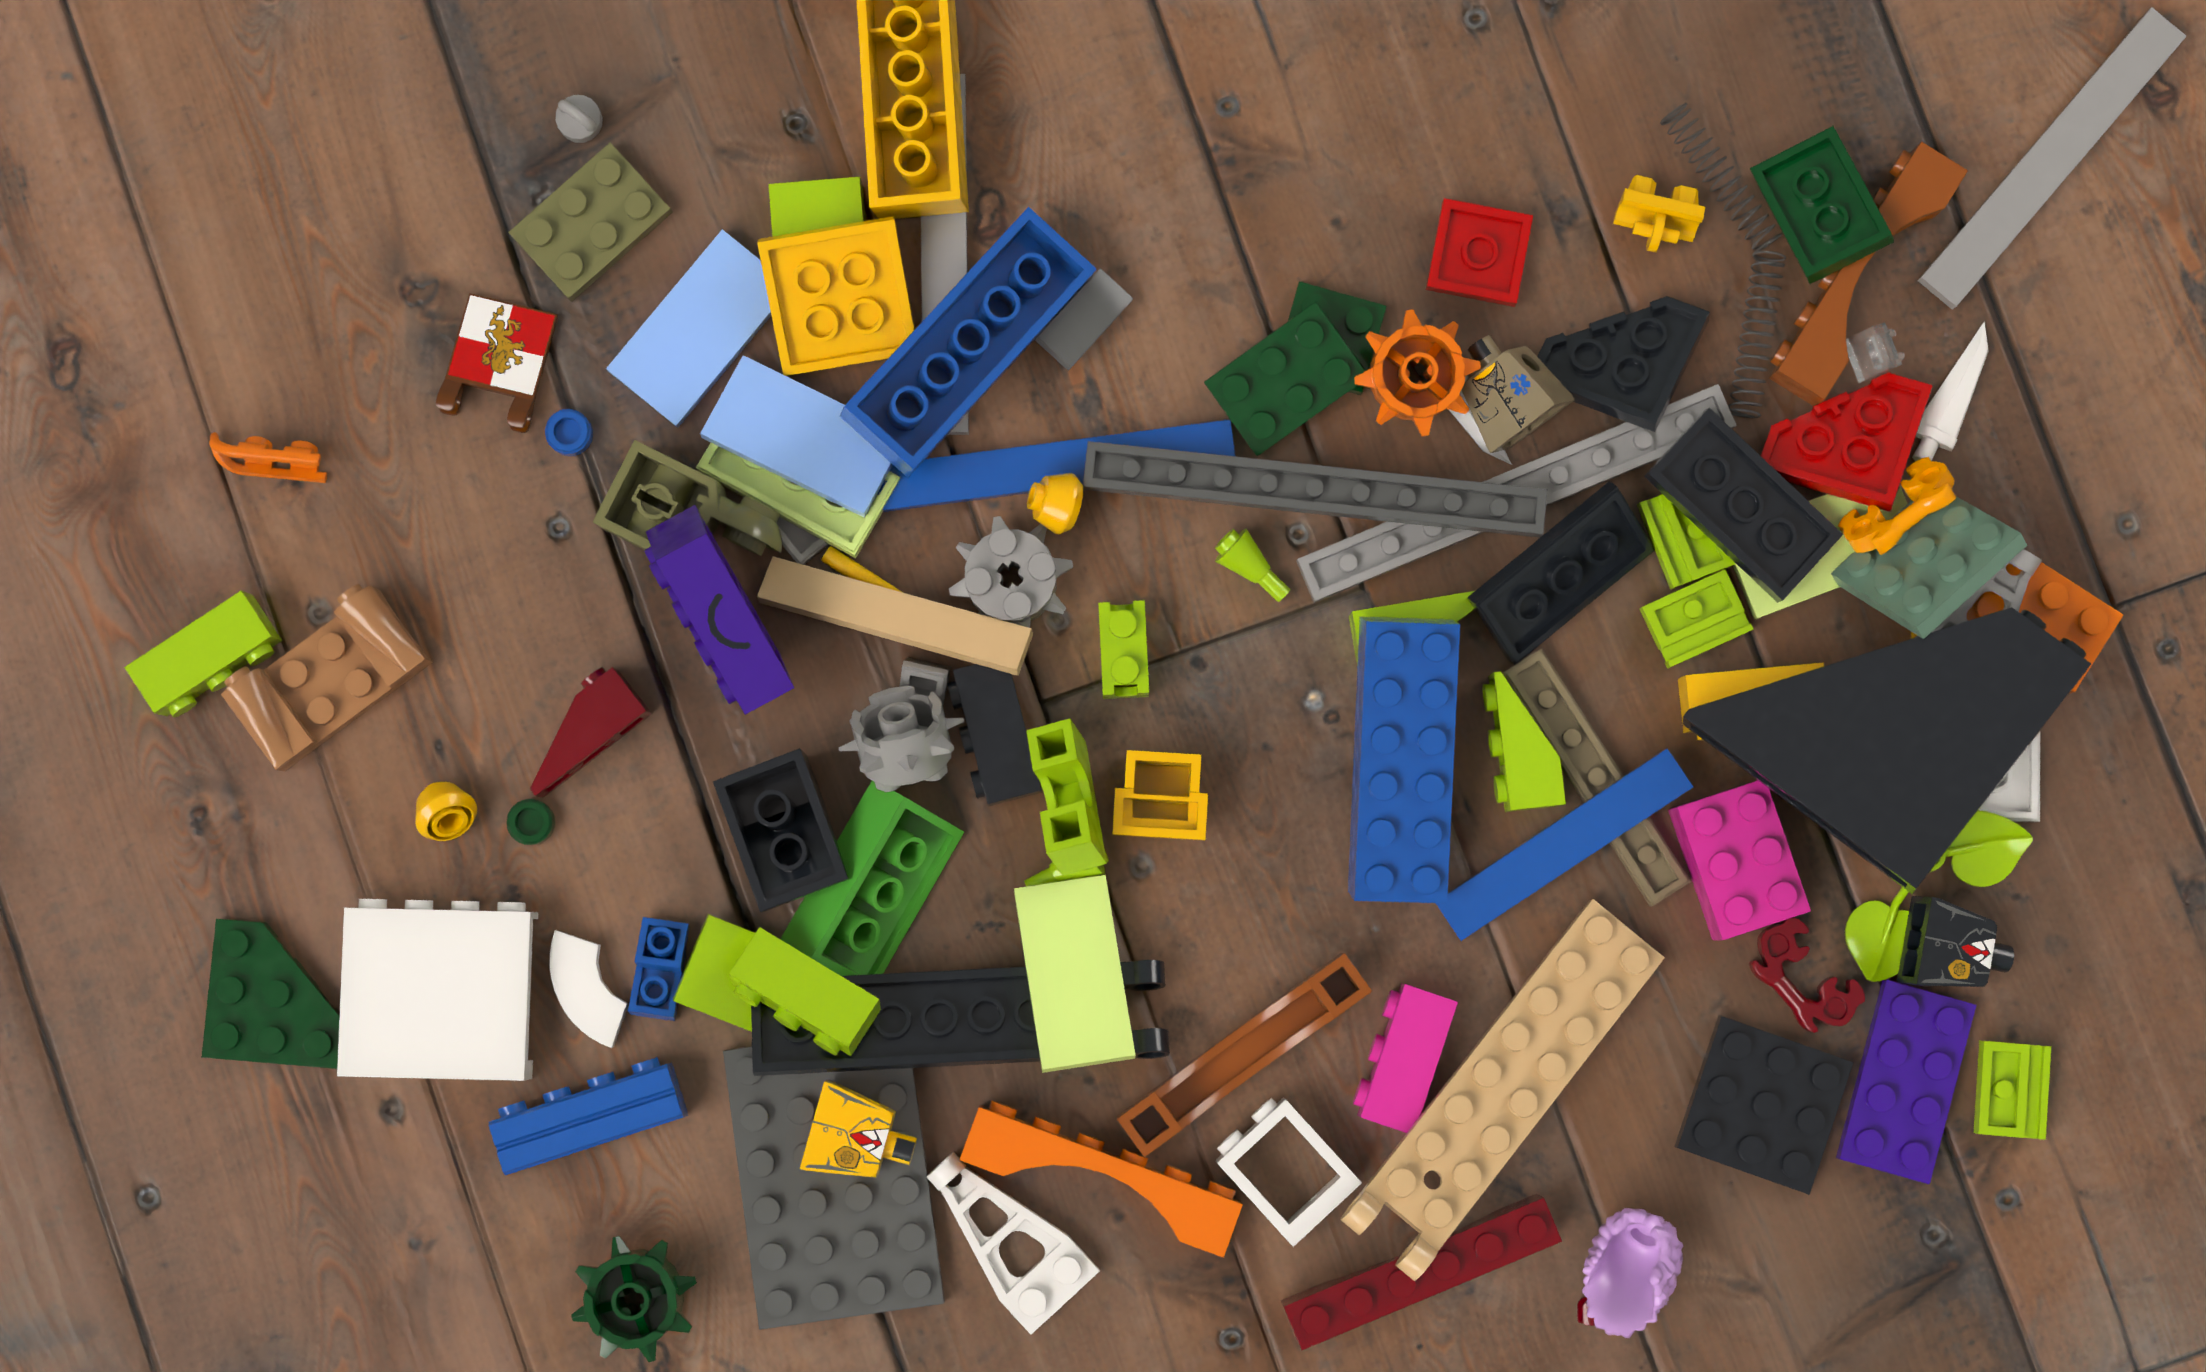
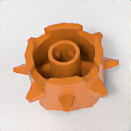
[1354,309,1481,437]

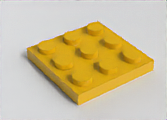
[757,216,915,376]

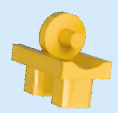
[1613,175,1705,253]

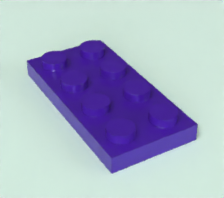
[1836,980,1976,1185]

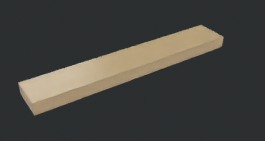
[757,556,1033,676]

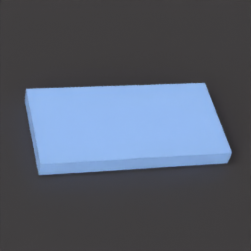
[606,229,772,428]
[700,355,893,518]

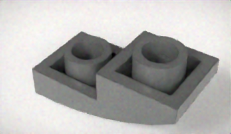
[1035,268,1133,371]

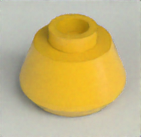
[1027,473,1083,535]
[415,782,477,841]

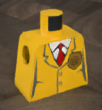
[800,1080,917,1177]

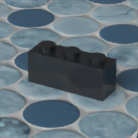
[947,664,1042,806]

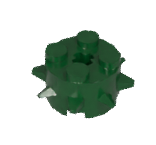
[571,1236,697,1362]

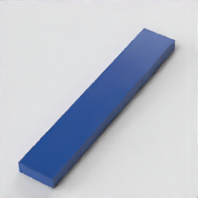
[1436,748,1693,941]

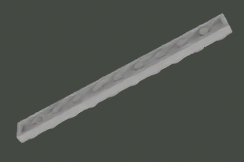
[1296,384,1737,603]

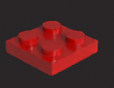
[1425,198,1533,307]

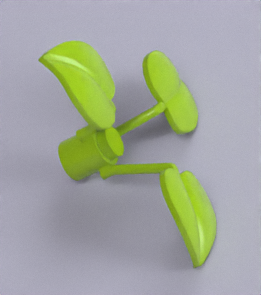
[1845,810,2033,982]

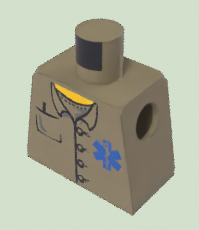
[1462,335,1575,453]

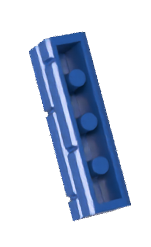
[489,1057,688,1175]

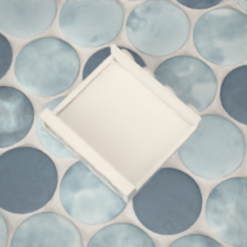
[337,899,538,1081]

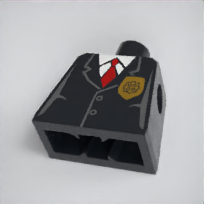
[1897,896,2014,987]

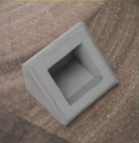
[900,657,952,705]

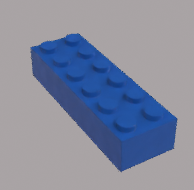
[840,207,1097,478]
[1348,617,1460,903]

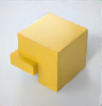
[1112,750,1208,841]

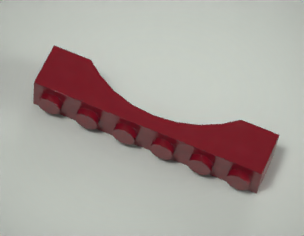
[1281,1194,1562,1350]

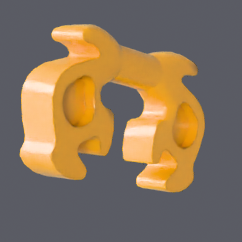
[1838,457,1956,555]

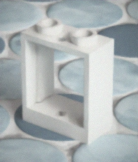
[1216,1097,1362,1247]

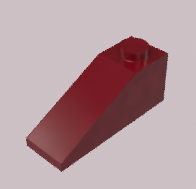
[530,667,652,798]

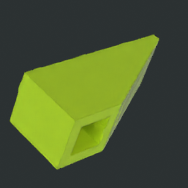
[1482,671,1566,812]

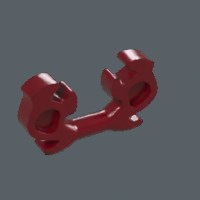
[1749,917,1865,1033]

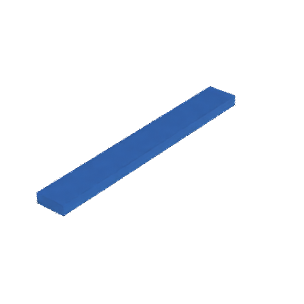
[877,420,1236,512]

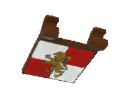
[436,293,558,433]

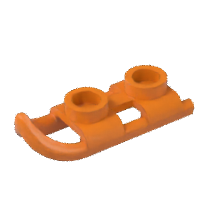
[209,432,327,483]

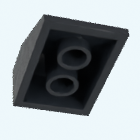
[713,748,849,913]

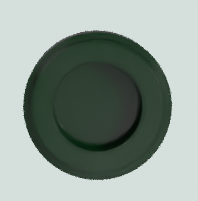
[506,799,555,845]

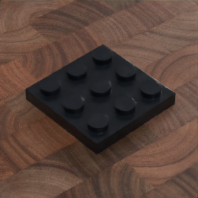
[1674,1016,1854,1195]

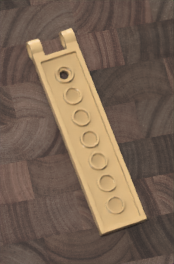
[1340,899,1665,1281]

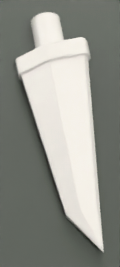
[1912,321,1989,461]

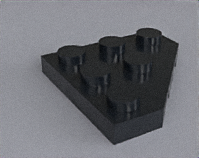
[1537,296,1710,432]

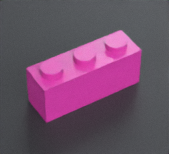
[1353,983,1458,1133]

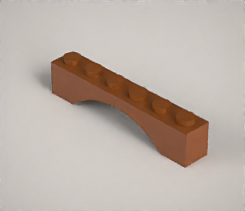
[1769,141,1968,406]
[1117,953,1372,1157]

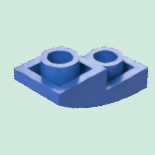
[628,917,689,1021]

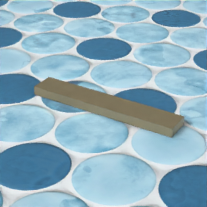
[1502,648,1691,907]

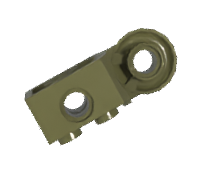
[593,440,782,556]

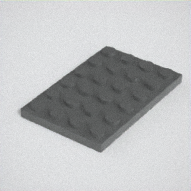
[723,1047,945,1330]

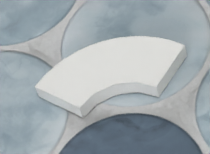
[550,930,629,1048]

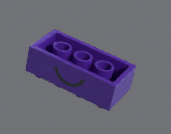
[644,505,794,715]

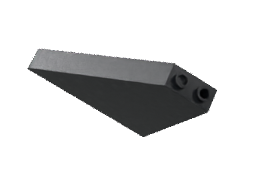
[1683,607,2091,895]

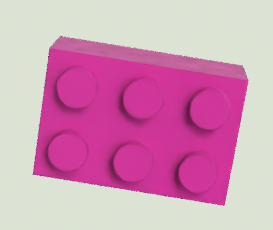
[1668,780,1811,941]

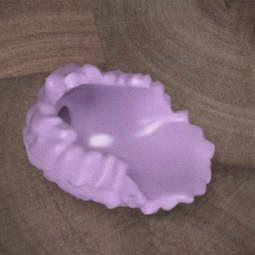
[1582,1208,1683,1338]

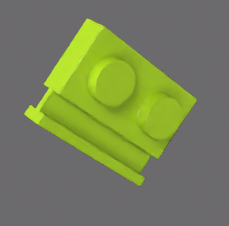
[1637,494,1735,590]
[1639,569,1754,669]
[1974,1040,2051,1140]

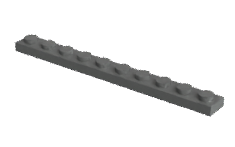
[1083,441,1548,538]

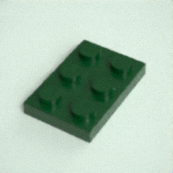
[1750,126,1894,284]
[1204,301,1366,456]

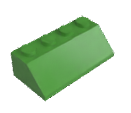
[781,780,964,976]

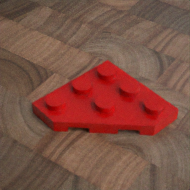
[1761,372,1933,512]

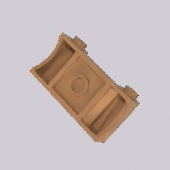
[221,584,433,772]

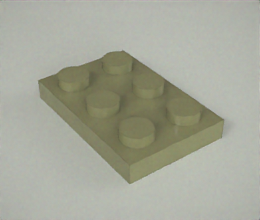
[508,142,673,302]

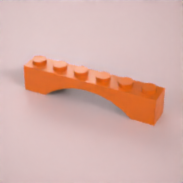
[960,1100,1243,1258]

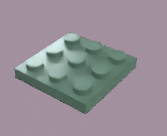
[1831,496,2027,639]

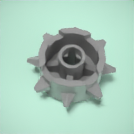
[949,516,1073,628]
[839,686,964,792]

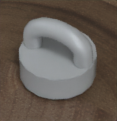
[555,95,603,143]

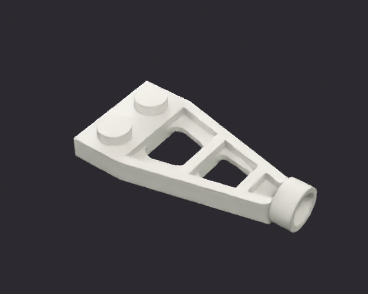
[927,1152,1100,1335]

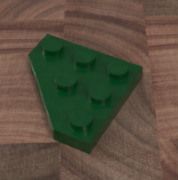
[201,919,340,1069]

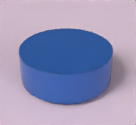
[545,409,593,456]

